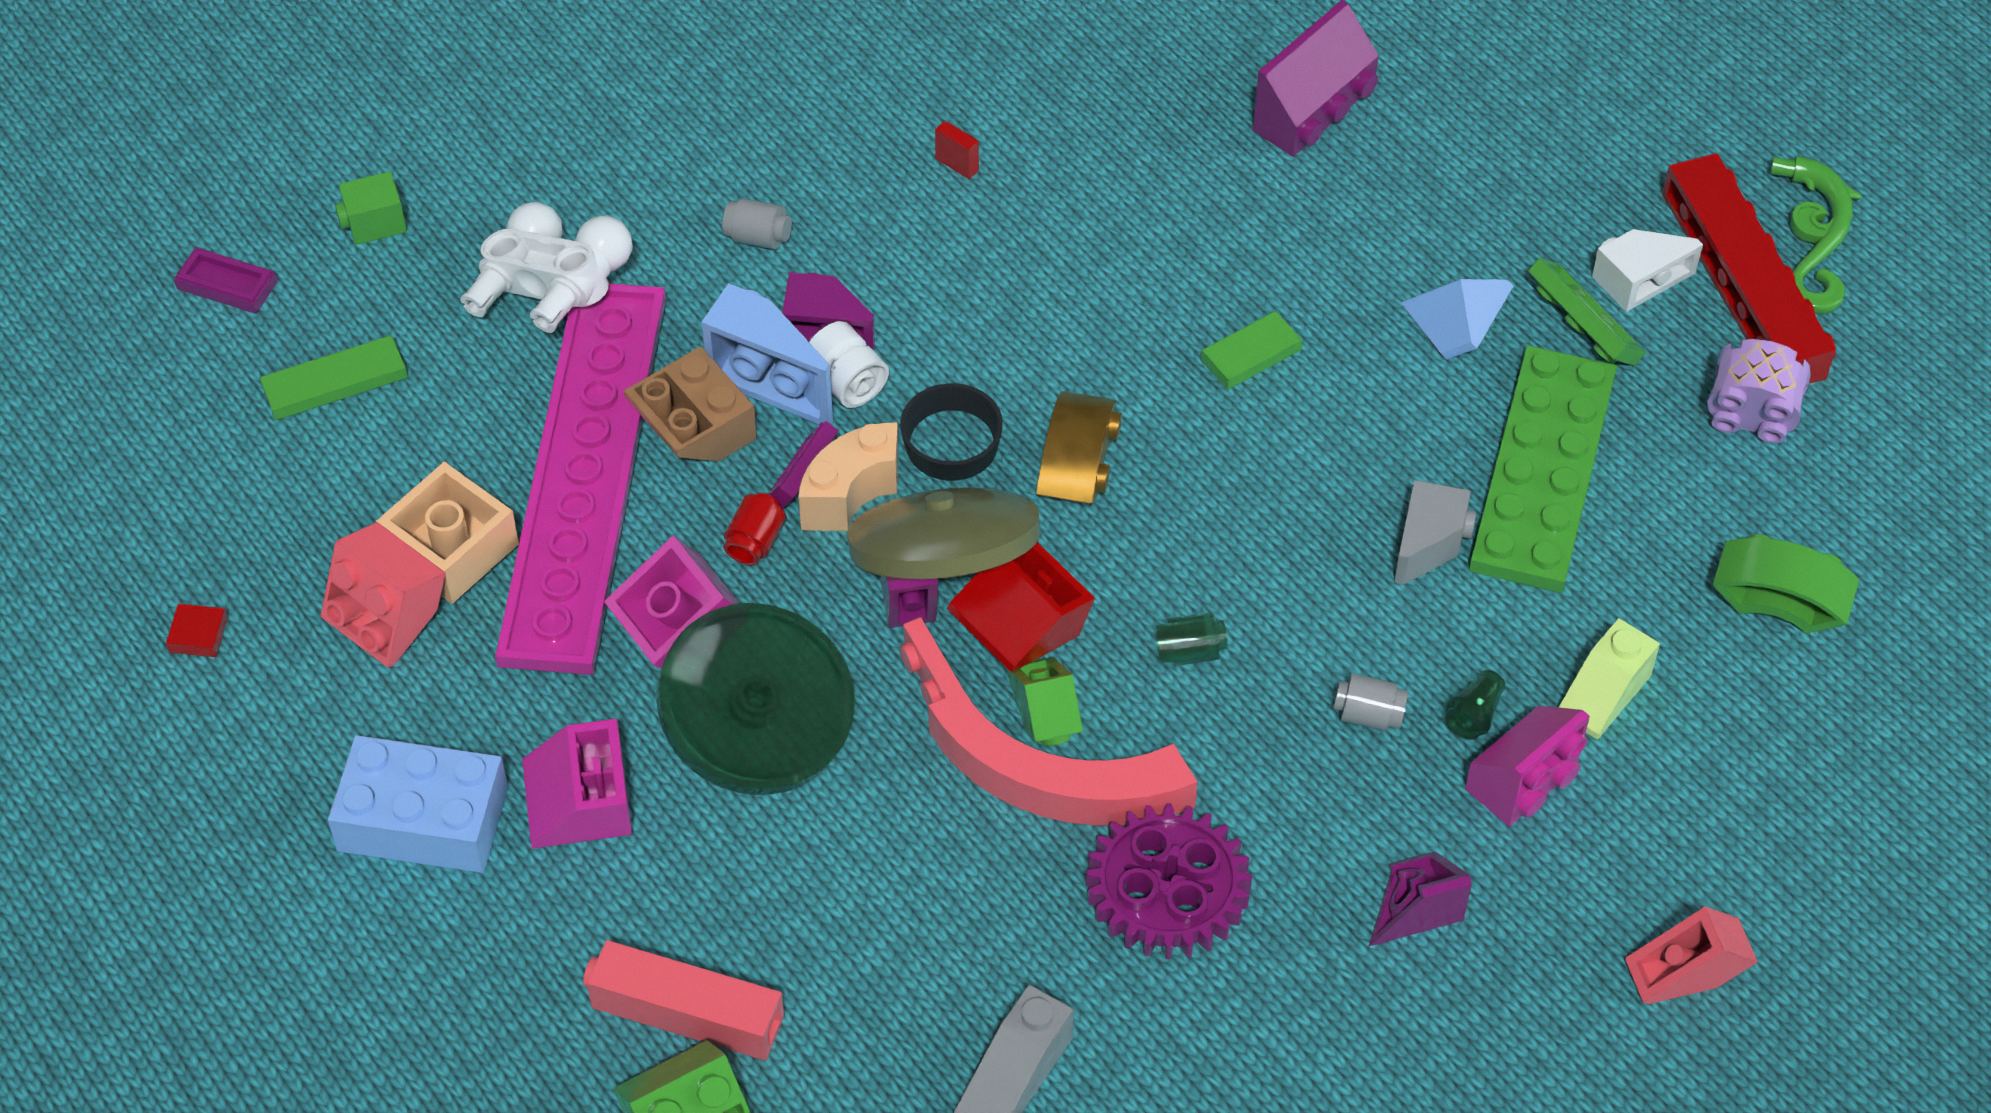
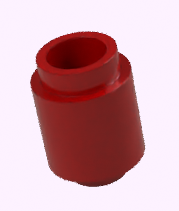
[723,492,786,565]

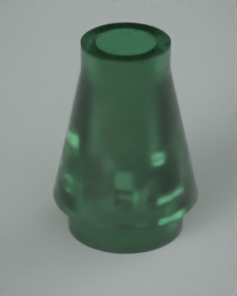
[1445,670,1506,740]

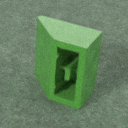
[613,1040,750,1113]

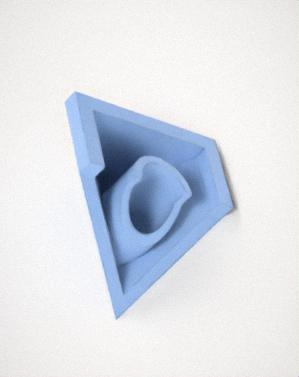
[1400,279,1513,360]

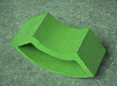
[1713,534,1860,634]

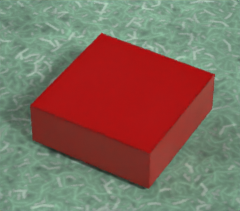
[935,121,979,179]
[166,604,228,657]

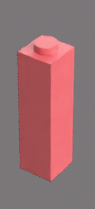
[583,940,784,1061]

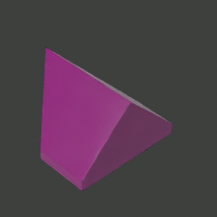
[1368,851,1472,947]

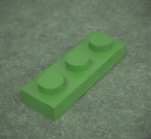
[1528,258,1646,366]

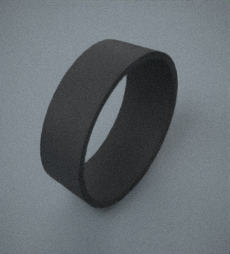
[900,383,1003,481]

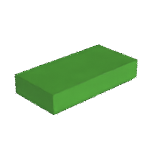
[1201,311,1303,390]

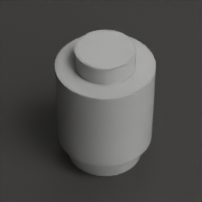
[722,198,792,250]
[1333,673,1408,731]

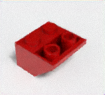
[947,542,1095,673]

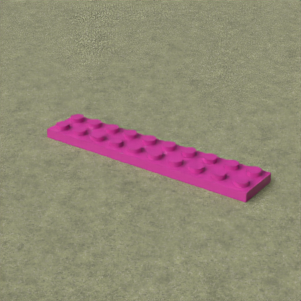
[495,283,666,675]

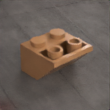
[624,346,757,461]

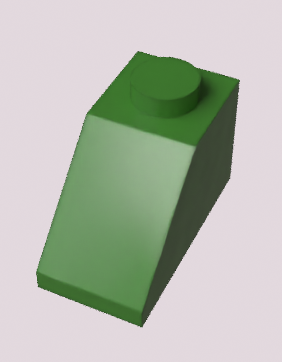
[1007,657,1083,746]

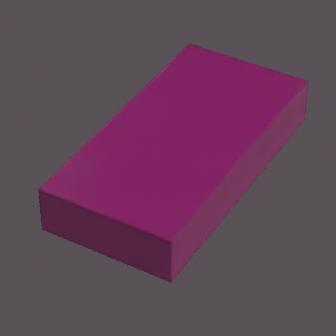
[174,247,278,314]
[768,421,839,509]

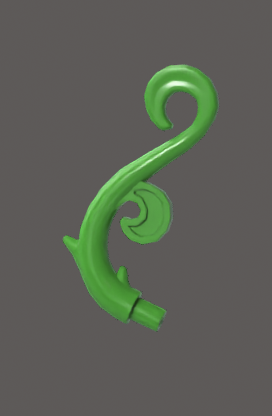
[1770,156,1862,314]

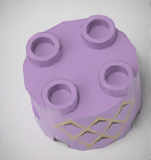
[1707,339,1811,443]

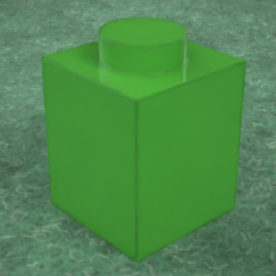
[334,171,407,245]

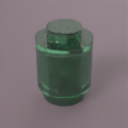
[1155,612,1228,666]

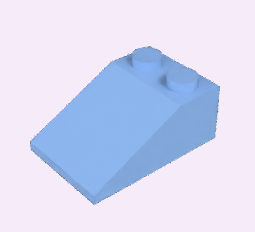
[701,283,833,424]

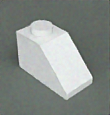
[1592,229,1703,312]

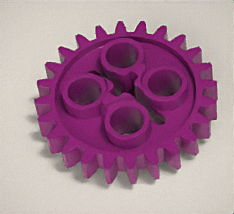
[1086,803,1252,959]

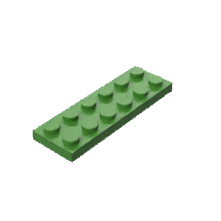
[1469,345,1617,593]

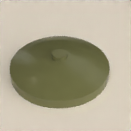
[847,487,1041,579]

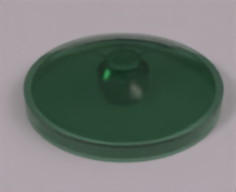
[656,603,855,795]

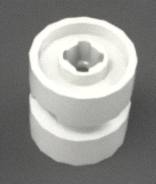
[809,321,889,408]

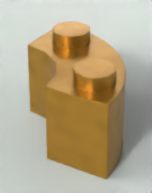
[1036,391,1122,504]

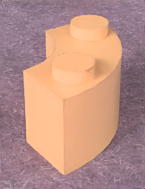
[799,422,899,531]

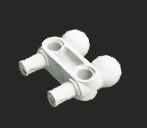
[460,202,633,333]

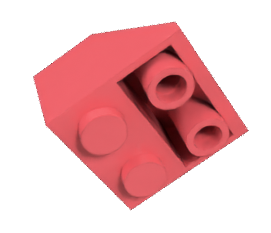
[320,522,446,668]

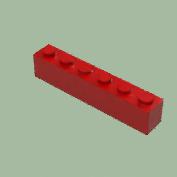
[1662,153,1836,384]

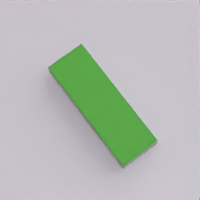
[259,335,408,421]

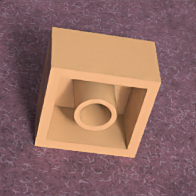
[376,462,519,604]

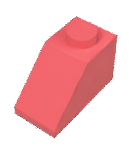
[1625,906,1758,1004]

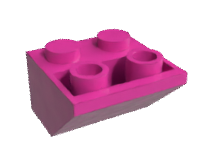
[1465,706,1590,827]
[522,719,632,849]

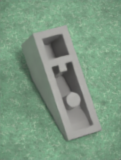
[954,985,1074,1113]

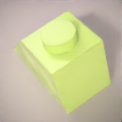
[1558,618,1660,740]

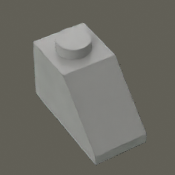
[1394,480,1477,585]

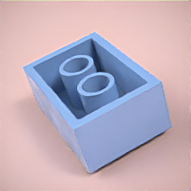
[328,735,508,873]

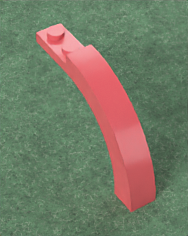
[899,617,1198,826]

